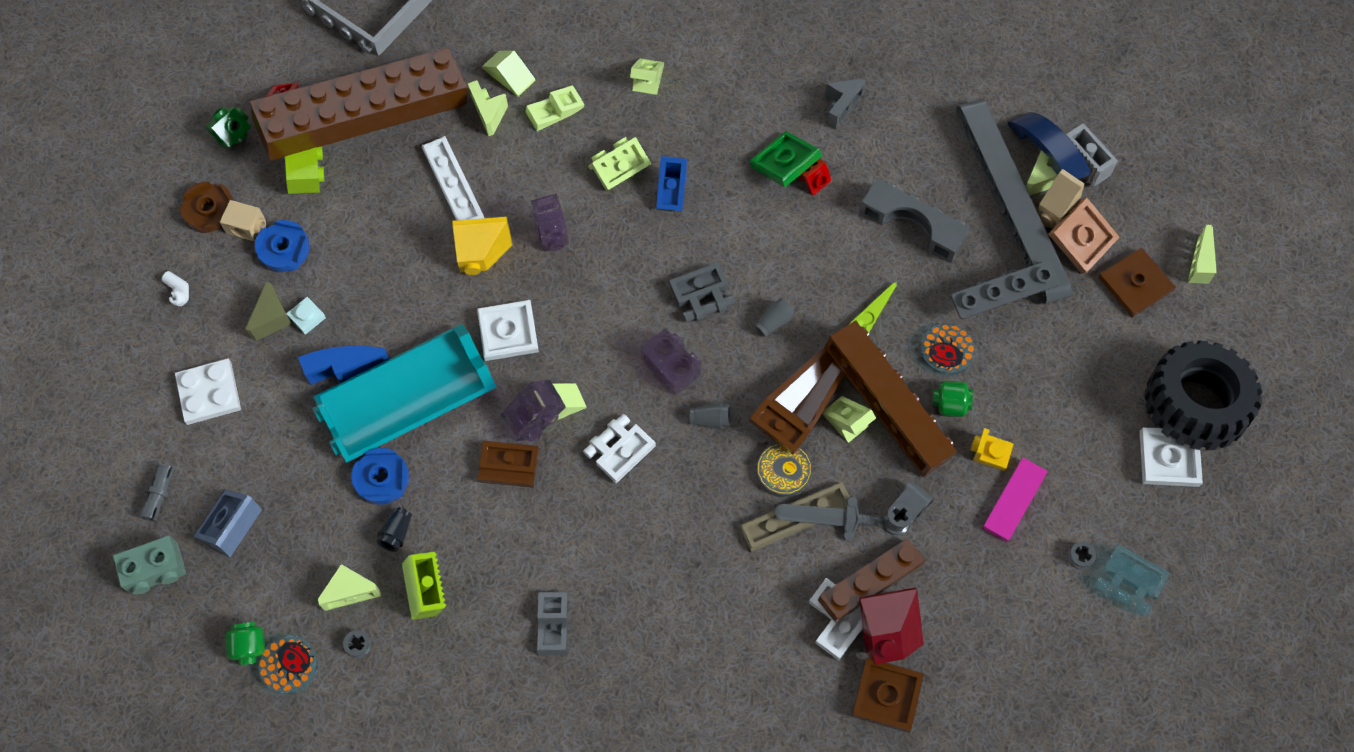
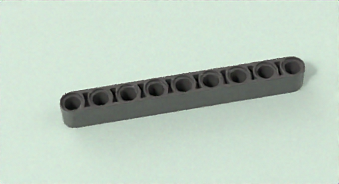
[956,99,1072,304]

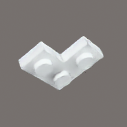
[809,578,863,661]

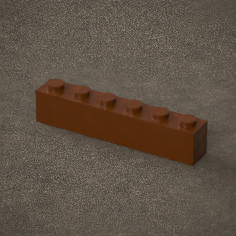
[825,320,957,478]

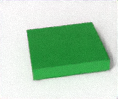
[749,131,822,187]

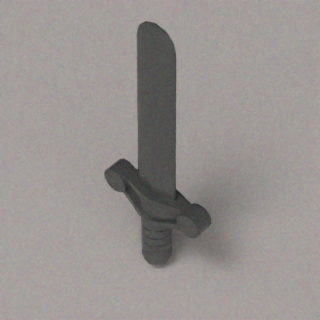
[774,496,884,541]

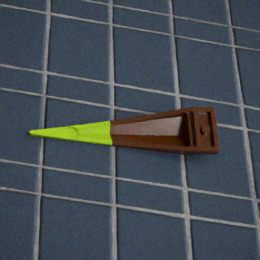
[749,283,897,455]

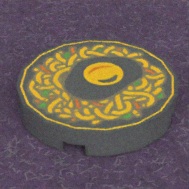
[757,443,812,497]

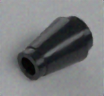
[377,507,412,552]

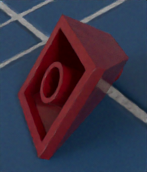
[859,587,924,665]

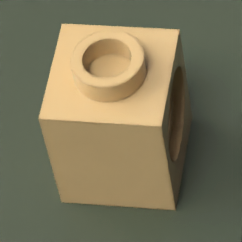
[220,200,266,241]

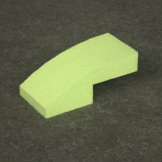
[525,85,584,131]

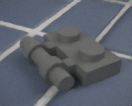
[669,262,736,323]

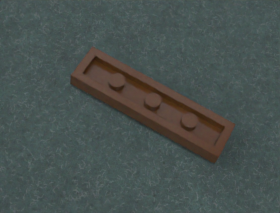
[818,538,926,623]

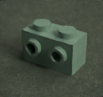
[113,535,186,595]

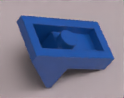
[656,156,687,211]

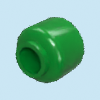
[933,381,973,417]
[224,621,265,666]

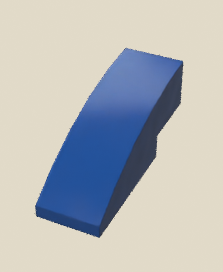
[298,346,389,385]

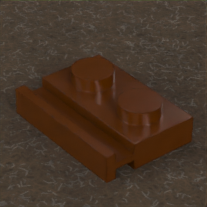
[477,441,539,488]

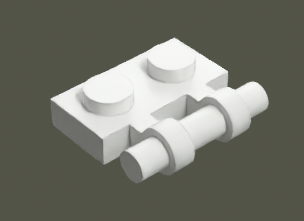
[583,414,656,483]

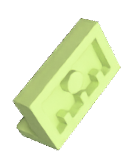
[588,137,651,191]

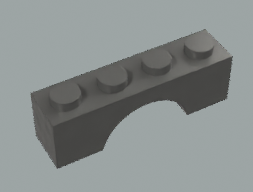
[859,178,970,263]

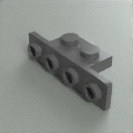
[951,260,1060,320]

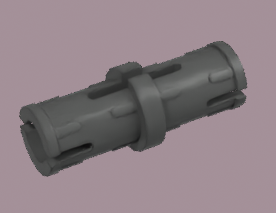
[138,463,175,522]

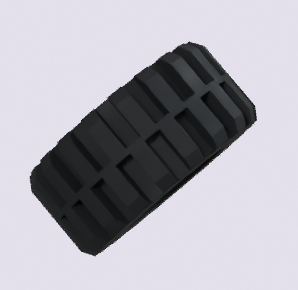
[1144,340,1263,451]

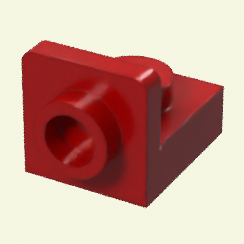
[797,159,831,195]

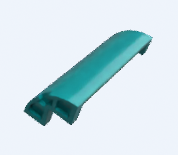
[313,323,497,463]

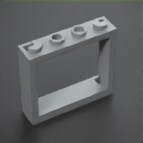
[302,0,432,56]

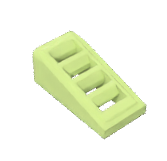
[1188,225,1217,284]

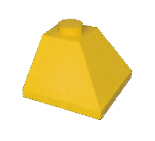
[453,217,512,275]

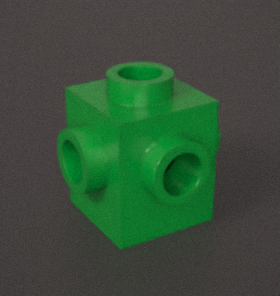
[204,107,252,148]

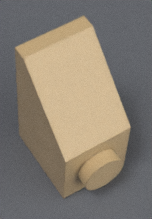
[1038,169,1084,229]

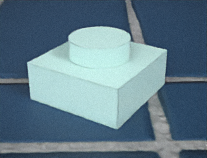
[286,297,326,335]

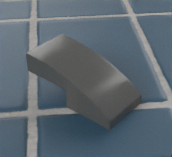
[537,592,568,655]

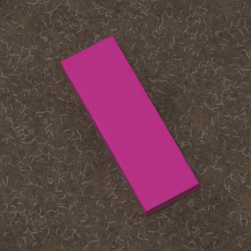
[982,458,1048,543]

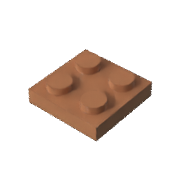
[1048,198,1120,274]

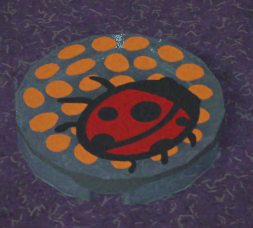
[920,323,975,376]
[258,635,318,695]

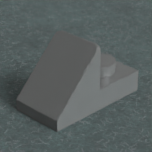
[825,79,866,130]

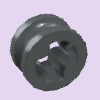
[1068,542,1096,570]
[343,630,372,658]

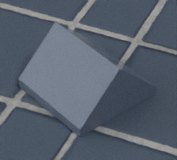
[194,489,262,557]

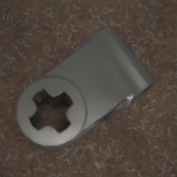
[884,480,934,535]

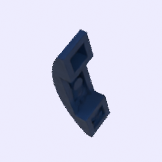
[1008,112,1091,180]

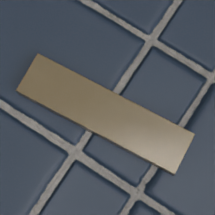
[739,481,850,552]

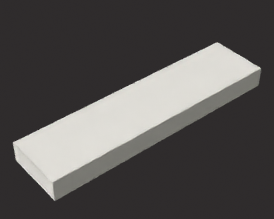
[422,136,484,221]

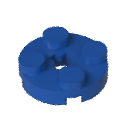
[255,220,310,272]
[351,448,410,505]

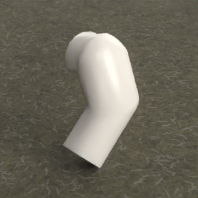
[162,271,189,306]

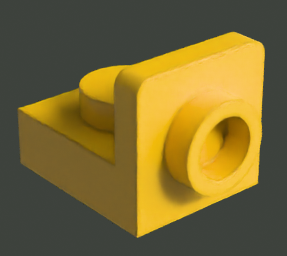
[970,428,1014,471]

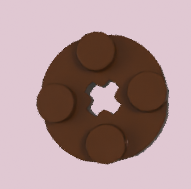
[180,182,234,233]

